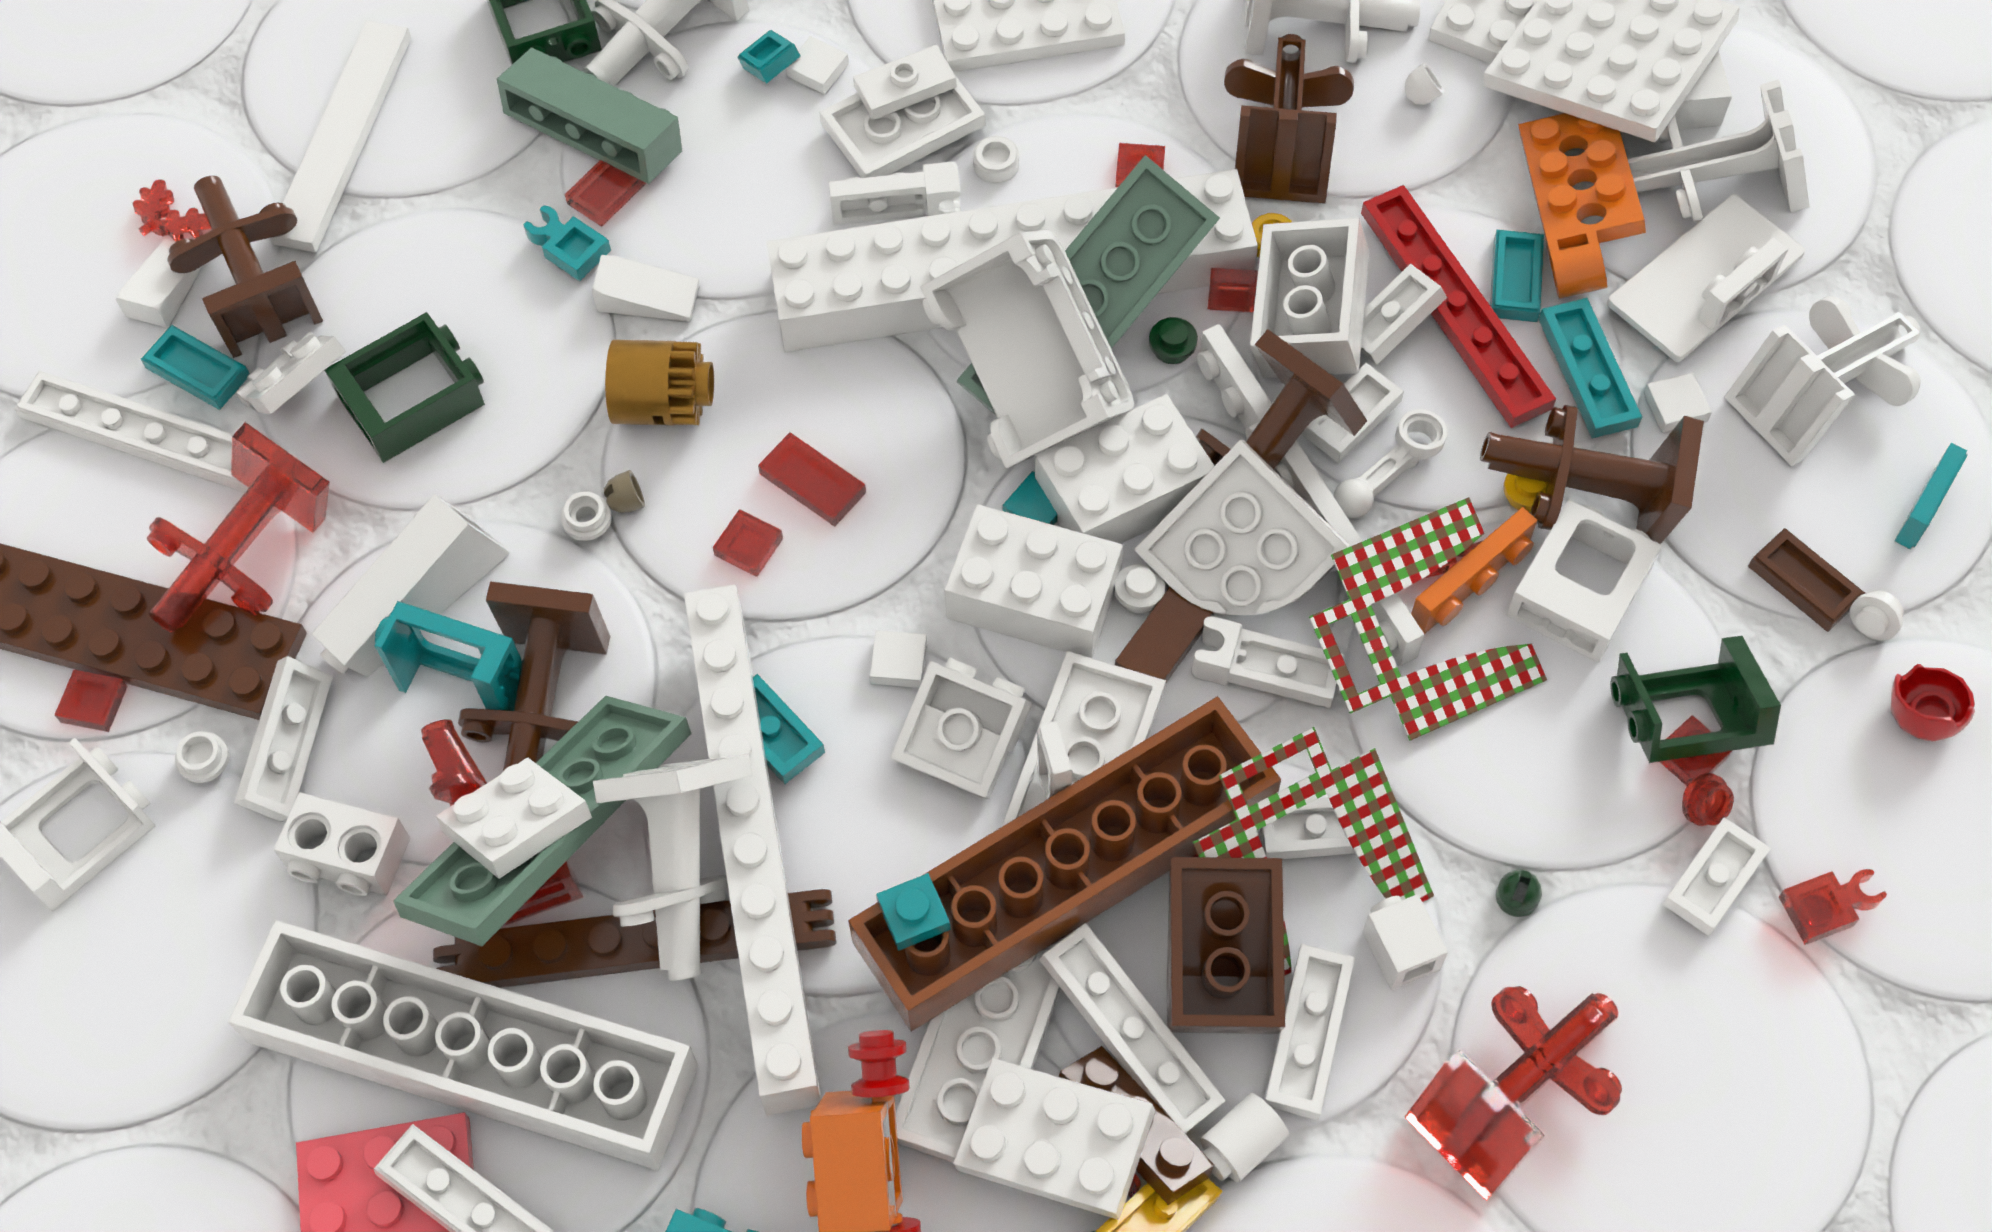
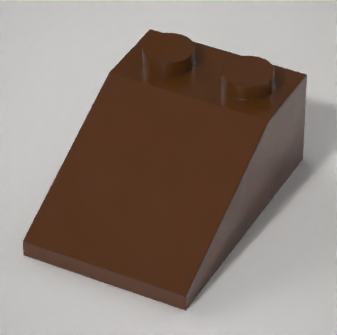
[1167,857,1285,1034]

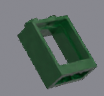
[486,0,602,65]
[324,312,485,463]

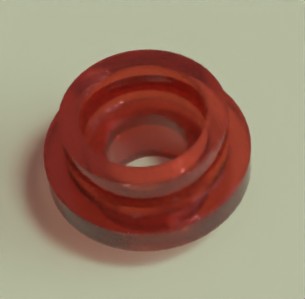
[1682,773,1734,826]

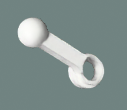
[1334,409,1448,518]

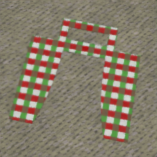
[1309,497,1547,741]
[1193,727,1434,976]

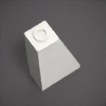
[311,494,510,678]

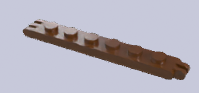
[433,889,837,988]

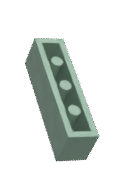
[497,47,682,184]

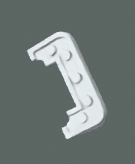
[920,230,1134,468]

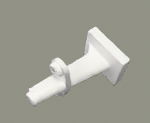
[583,0,749,86]
[1244,0,1420,63]
[1628,79,1810,221]
[1724,296,1921,466]
[593,754,752,981]

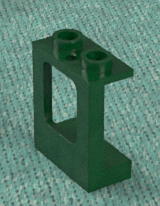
[1610,635,1781,763]

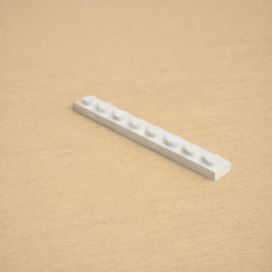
[1197,324,1424,666]

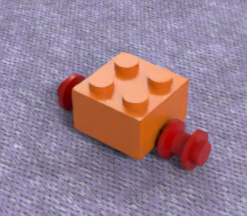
[802,1030,921,1232]

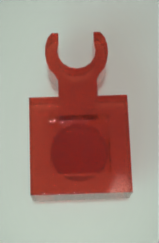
[1778,869,1887,945]

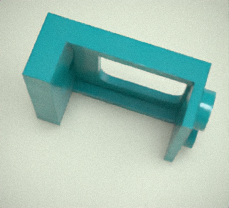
[374,601,522,711]

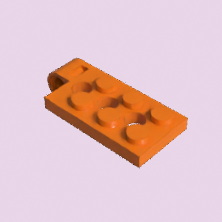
[1518,113,1646,299]

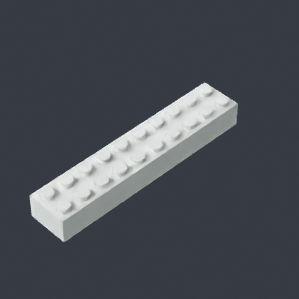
[766,169,1258,352]

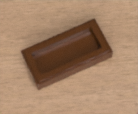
[1748,528,1865,632]
[1115,587,1214,683]

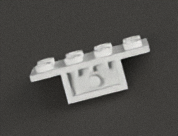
[1607,194,1805,362]

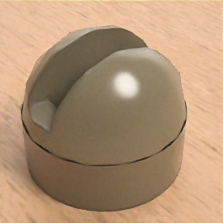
[604,470,645,513]

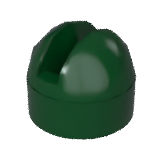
[1496,869,1542,917]

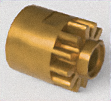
[605,340,714,426]

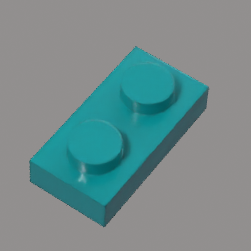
[753,674,825,785]

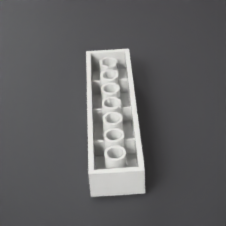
[228,920,698,1171]

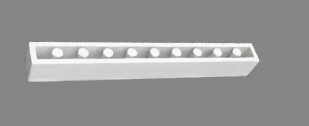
[684,584,821,1116]

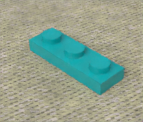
[1538,298,1642,439]

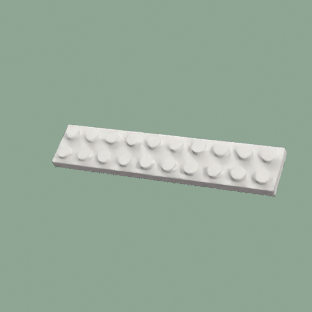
[896,651,1166,1163]

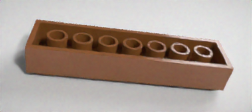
[848,696,1281,1032]

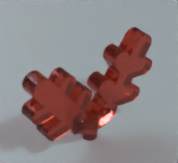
[132,179,211,242]

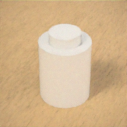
[1200,1093,1289,1182]

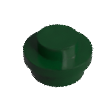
[1149,317,1198,364]

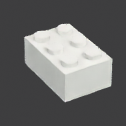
[1250,218,1369,378]
[1035,394,1214,544]
[944,504,1123,658]

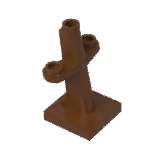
[1224,34,1354,204]
[167,175,323,358]
[1196,329,1367,470]
[1480,405,1704,544]
[458,581,610,771]

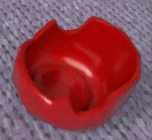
[1891,664,1975,742]

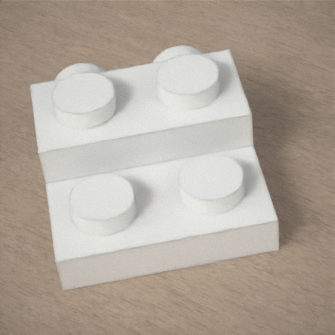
[890,657,1033,799]

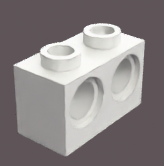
[274,792,411,896]

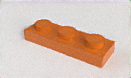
[1411,507,1538,634]

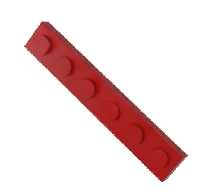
[1361,185,1556,428]

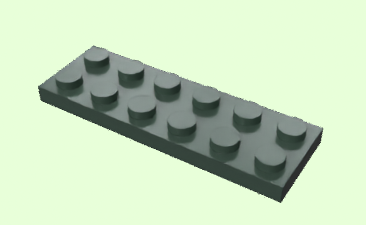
[956,155,1220,416]
[393,696,691,946]

